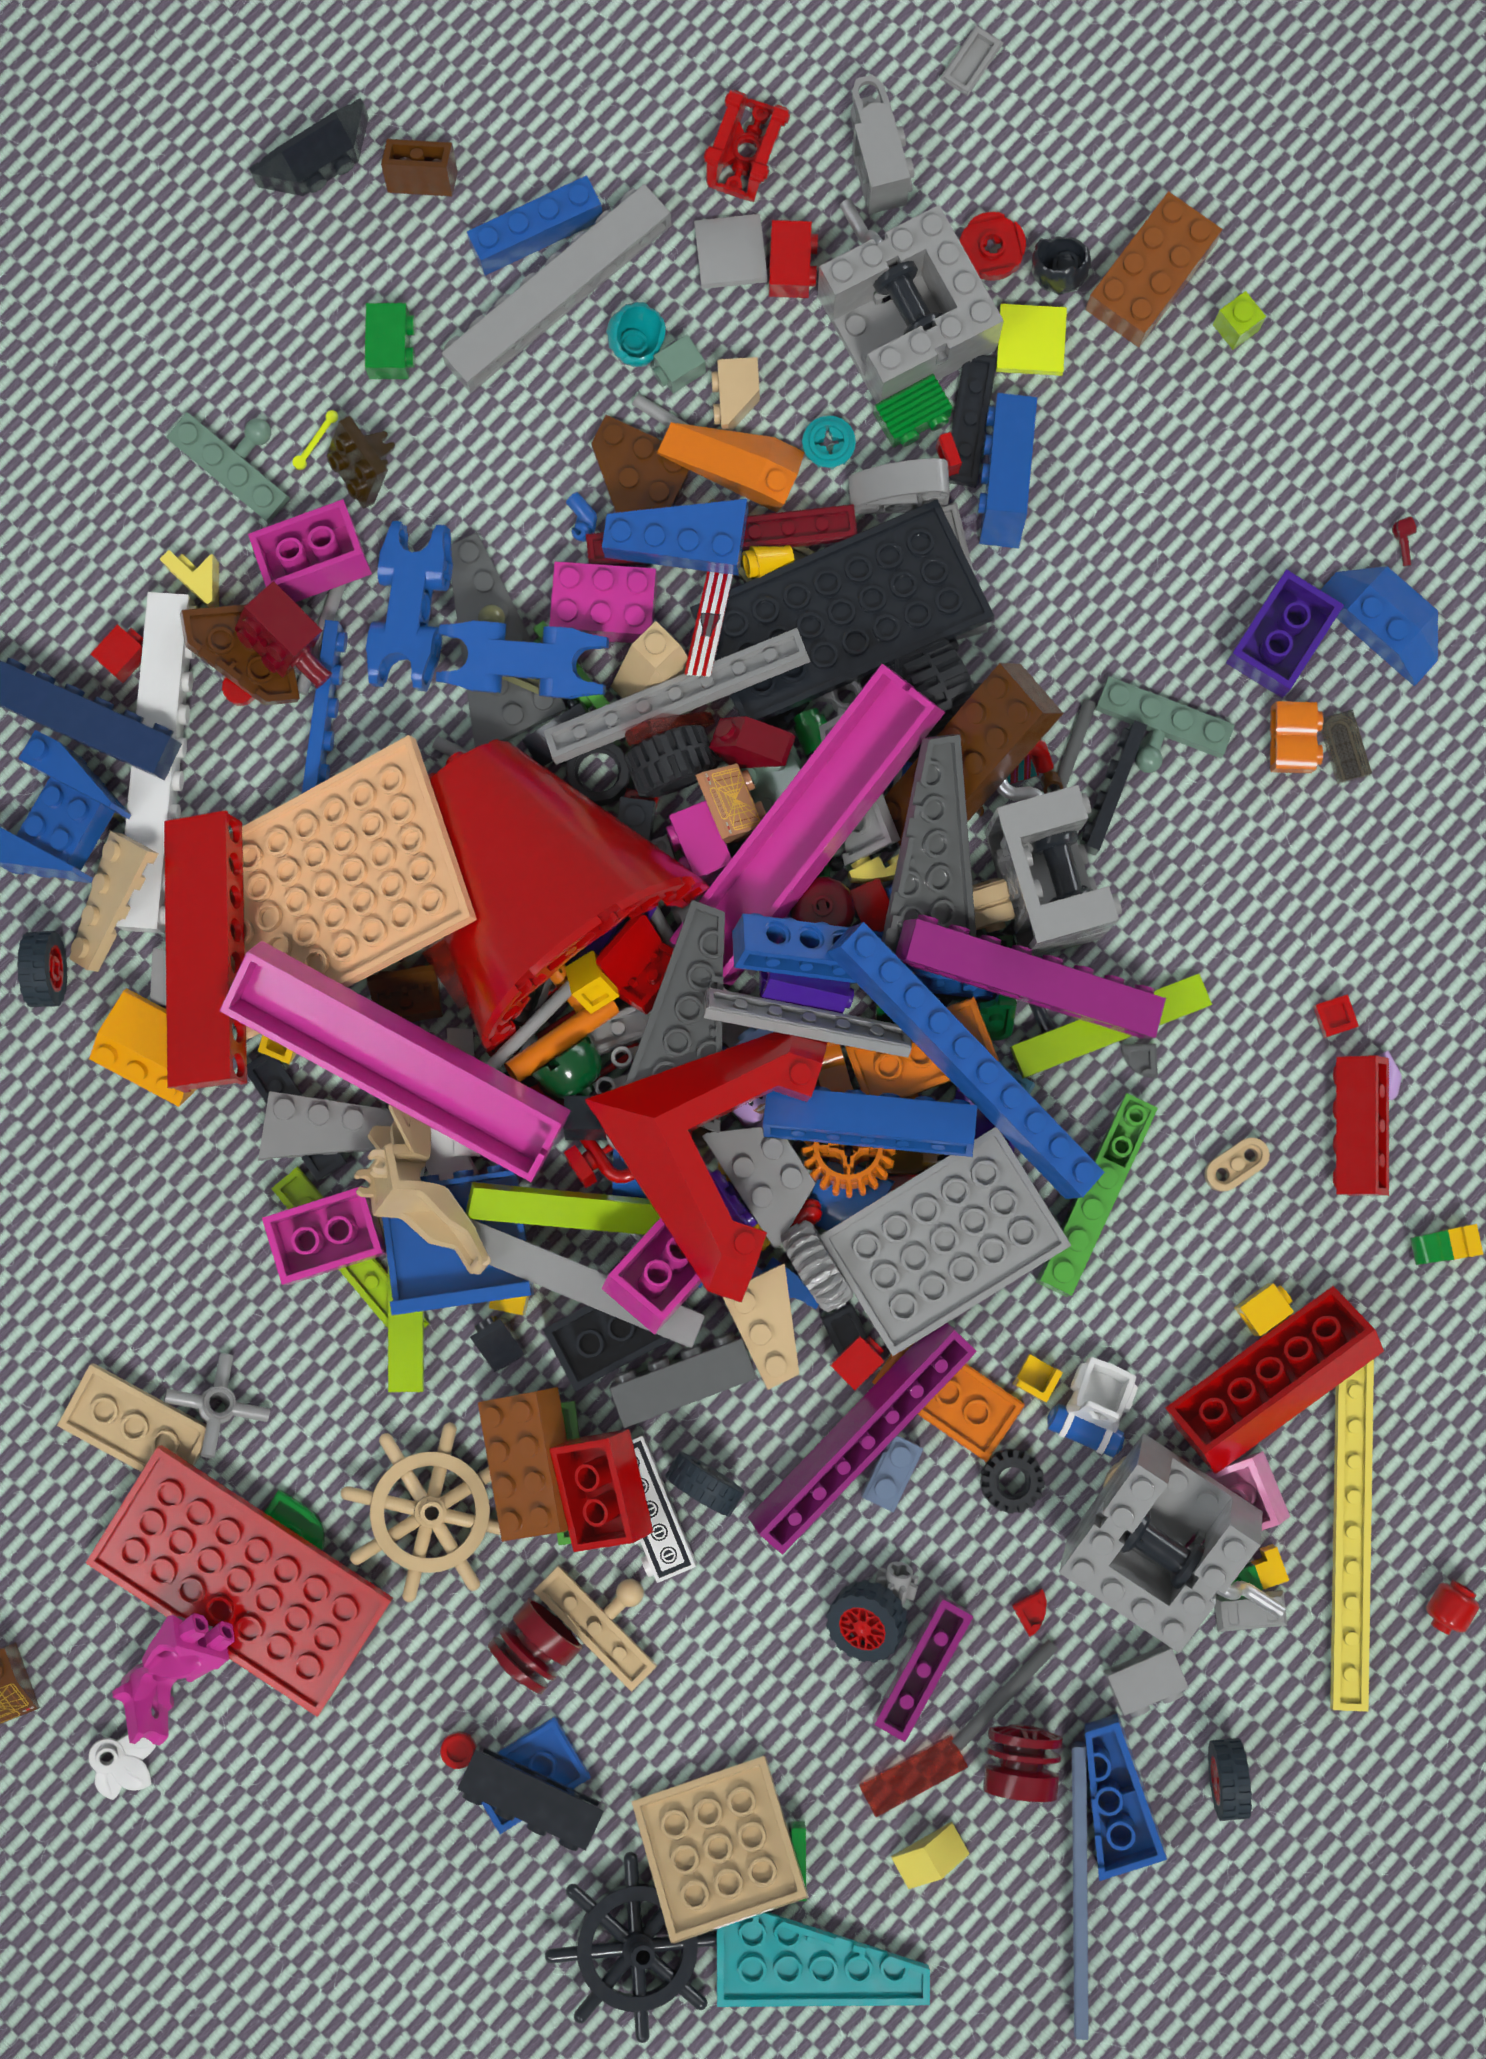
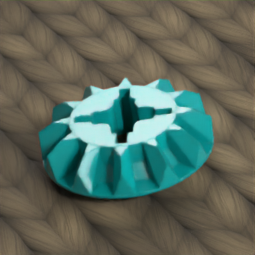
[802,416,856,470]

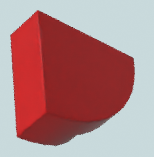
[1011,1588,1047,1637]

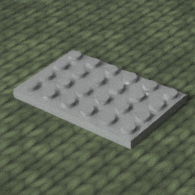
[819,1127,1071,1356]

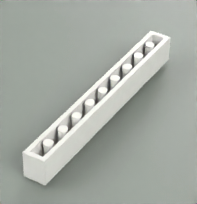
[116,592,199,934]

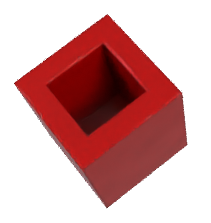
[90,624,143,683]
[829,1336,885,1391]

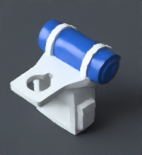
[1047,1357,1138,1458]

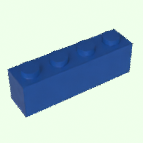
[466,175,603,276]

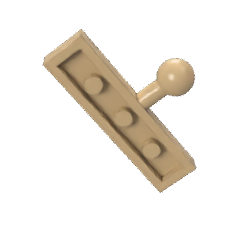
[533,1565,657,1692]

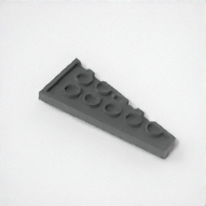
[882,734,977,954]

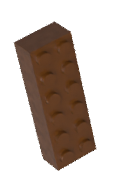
[884,663,1064,846]

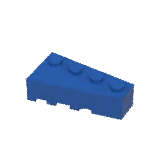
[602,499,748,576]
[1085,1713,1167,1881]

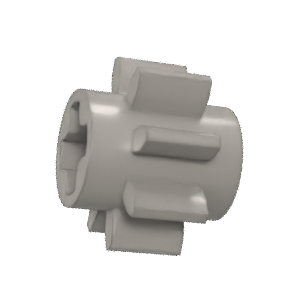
[876,1562,919,1605]

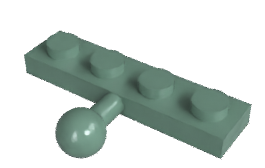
[166,412,290,524]
[1095,676,1235,773]

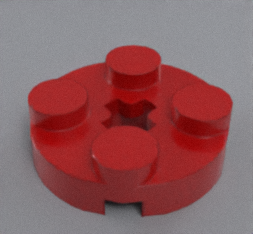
[960,212,1026,281]

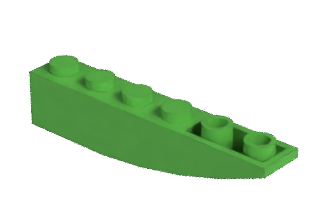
[1036,1093,1158,1297]

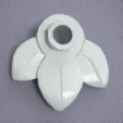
[89,1734,156,1800]

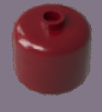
[790,876,855,927]

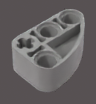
[848,458,950,514]

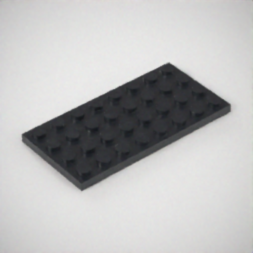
[690,499,994,722]

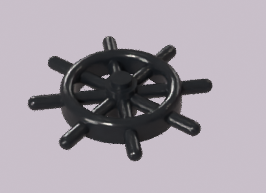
[545,1852,717,2043]

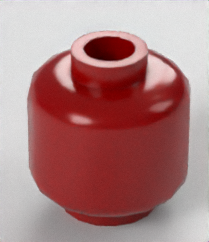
[1426,1580,1480,1635]

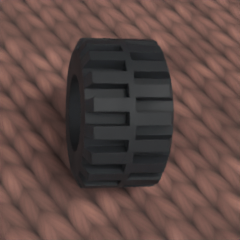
[624,725,718,798]

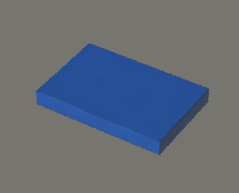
[464,1716,591,1834]

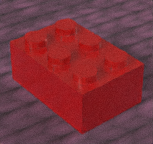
[549,1429,654,1552]

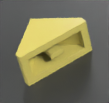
[891,1822,970,1889]

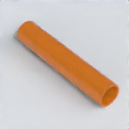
[504,1000,619,1082]

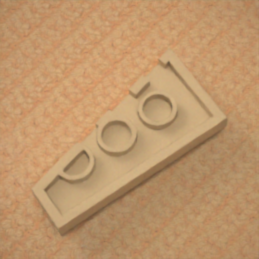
[69,831,159,972]

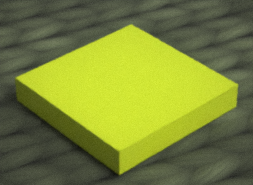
[996,304,1067,376]

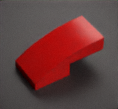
[850,879,889,932]

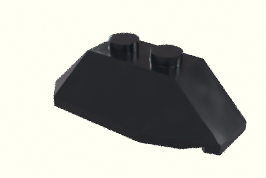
[248,98,369,196]

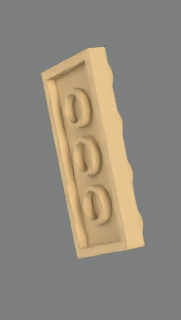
[57,1363,206,1472]

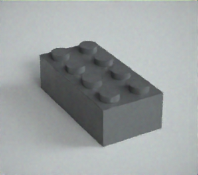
[609,1331,757,1428]

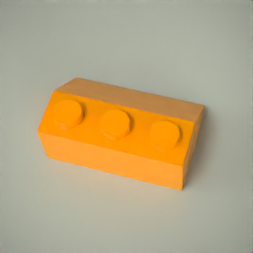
[89,988,197,1107]

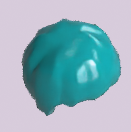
[606,302,666,367]

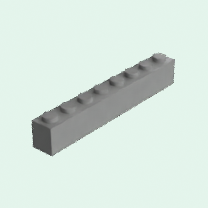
[441,184,672,393]

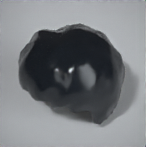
[1032,236,1091,295]

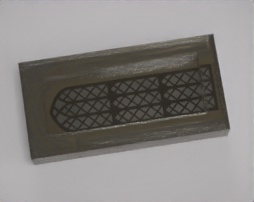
[1321,710,1372,785]

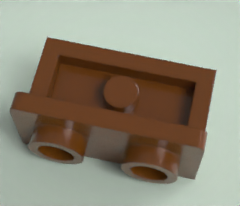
[366,965,443,1022]

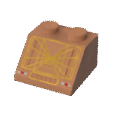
[695,764,767,847]

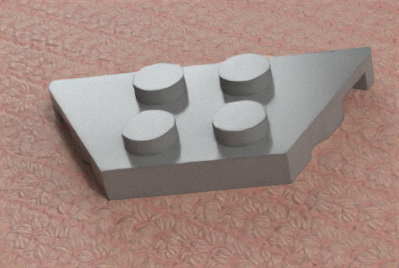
[702,1127,816,1249]

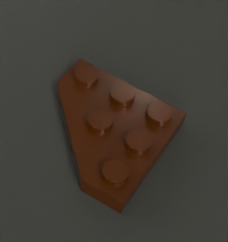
[591,415,691,513]
[180,605,300,706]

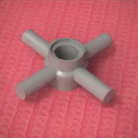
[164,1353,270,1458]

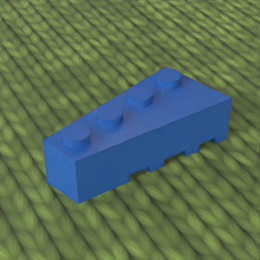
[978,393,1037,549]

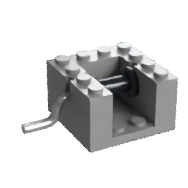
[817,199,1004,404]
[985,778,1122,957]
[1059,1433,1286,1653]

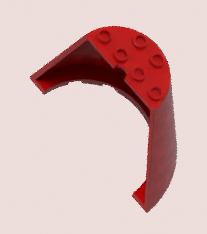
[428,739,710,1057]

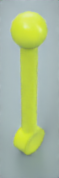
[292,410,338,470]

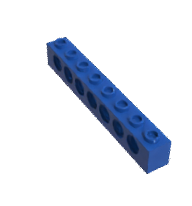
[732,913,998,1000]

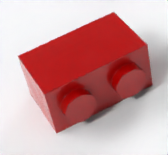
[769,220,818,298]

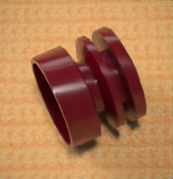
[487,1598,582,1694]
[983,1724,1063,1802]

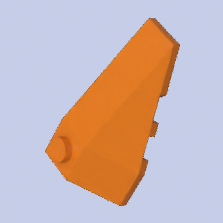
[656,422,805,513]

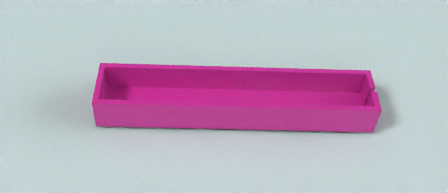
[669,664,945,985]
[220,941,571,1182]

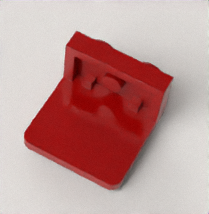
[596,913,674,1015]

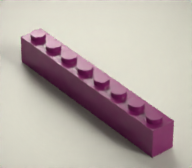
[895,915,1166,1039]
[748,1322,977,1555]

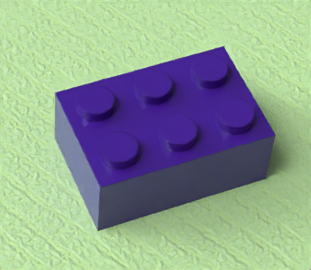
[1226,569,1344,699]

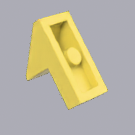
[160,550,219,608]

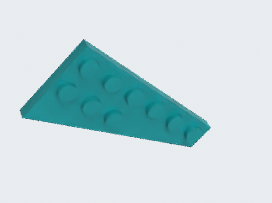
[717,1912,930,2007]

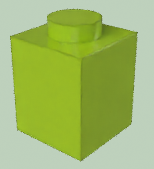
[1213,291,1266,350]

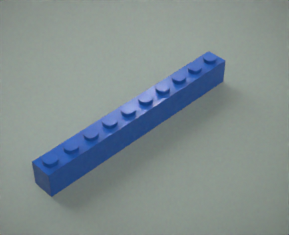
[827,922,1105,1199]

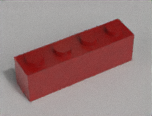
[1333,1055,1389,1196]

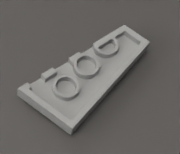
[819,714,900,866]
[258,1091,394,1161]

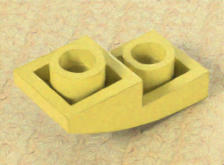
[848,854,899,884]

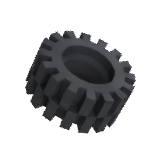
[980,1449,1045,1514]

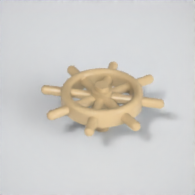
[341,1422,501,1602]

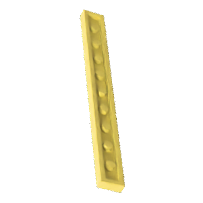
[1330,1359,1374,1712]

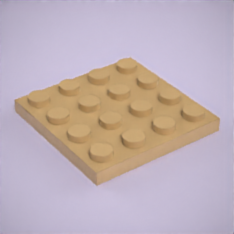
[631,1756,809,1944]

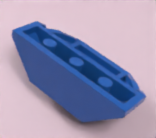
[1321,566,1438,686]

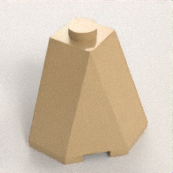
[611,621,688,699]

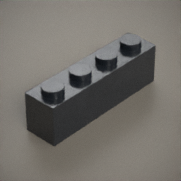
[457,1744,606,1851]

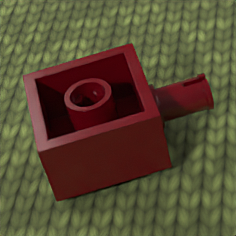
[234,581,333,689]

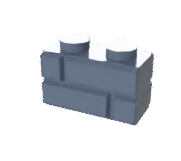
[861,1435,923,1513]

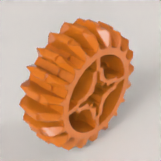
[802,1141,896,1198]

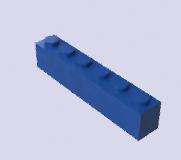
[763,1086,977,1157]

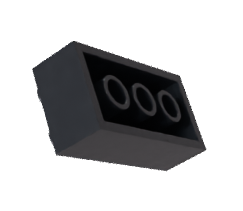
[542,1300,692,1391]

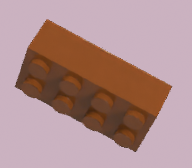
[1085,191,1223,348]
[478,1387,568,1542]

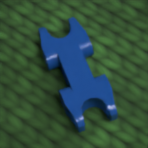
[366,521,453,692]
[436,620,609,699]

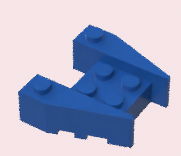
[0,730,131,883]

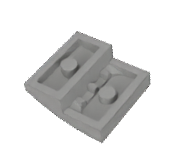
[694,214,768,289]

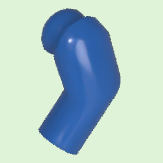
[566,492,597,542]

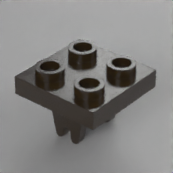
[326,416,395,509]

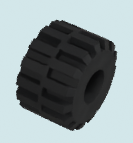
[895,638,975,738]

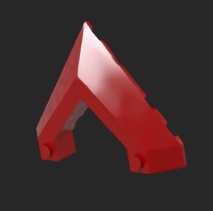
[585,1032,828,1303]

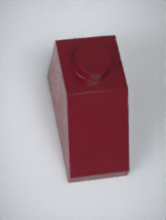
[709,716,795,769]

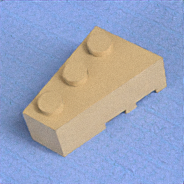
[723,1263,800,1390]

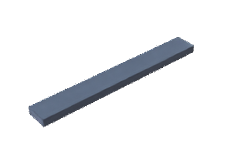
[1072,1741,1089,2040]

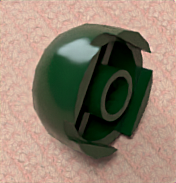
[531,1035,602,1100]

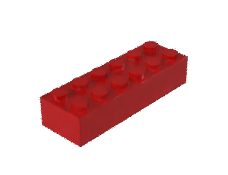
[1165,1286,1384,1474]

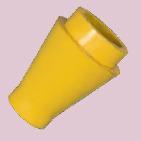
[742,545,794,578]

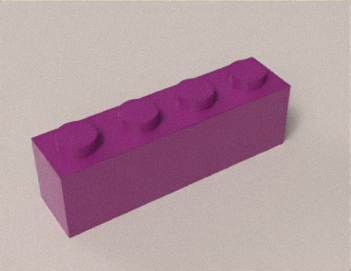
[872,1595,974,1742]

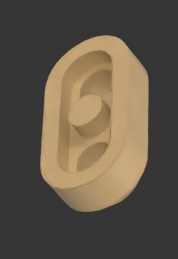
[1205,1138,1270,1192]

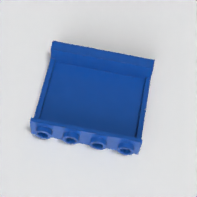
[382,1165,534,1315]

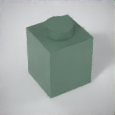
[652,335,706,394]

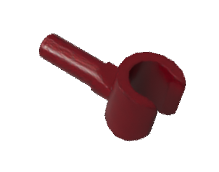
[1392,516,1417,567]

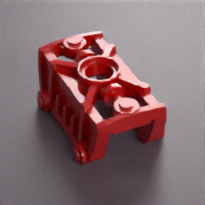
[704,90,790,202]

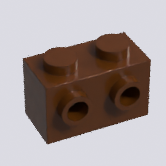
[381,139,458,197]

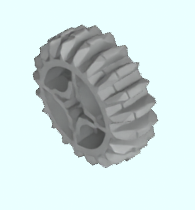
[781,1220,853,1312]

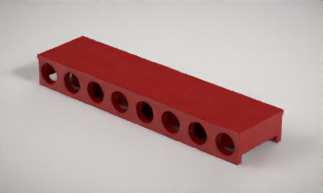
[164,810,247,1093]

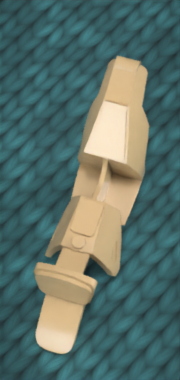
[354,1105,491,1275]

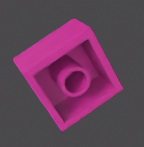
[666,800,732,884]

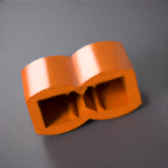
[1270,701,1323,773]

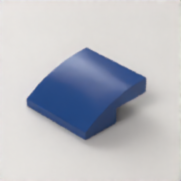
[809,1158,895,1231]

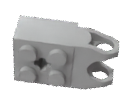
[851,74,914,214]

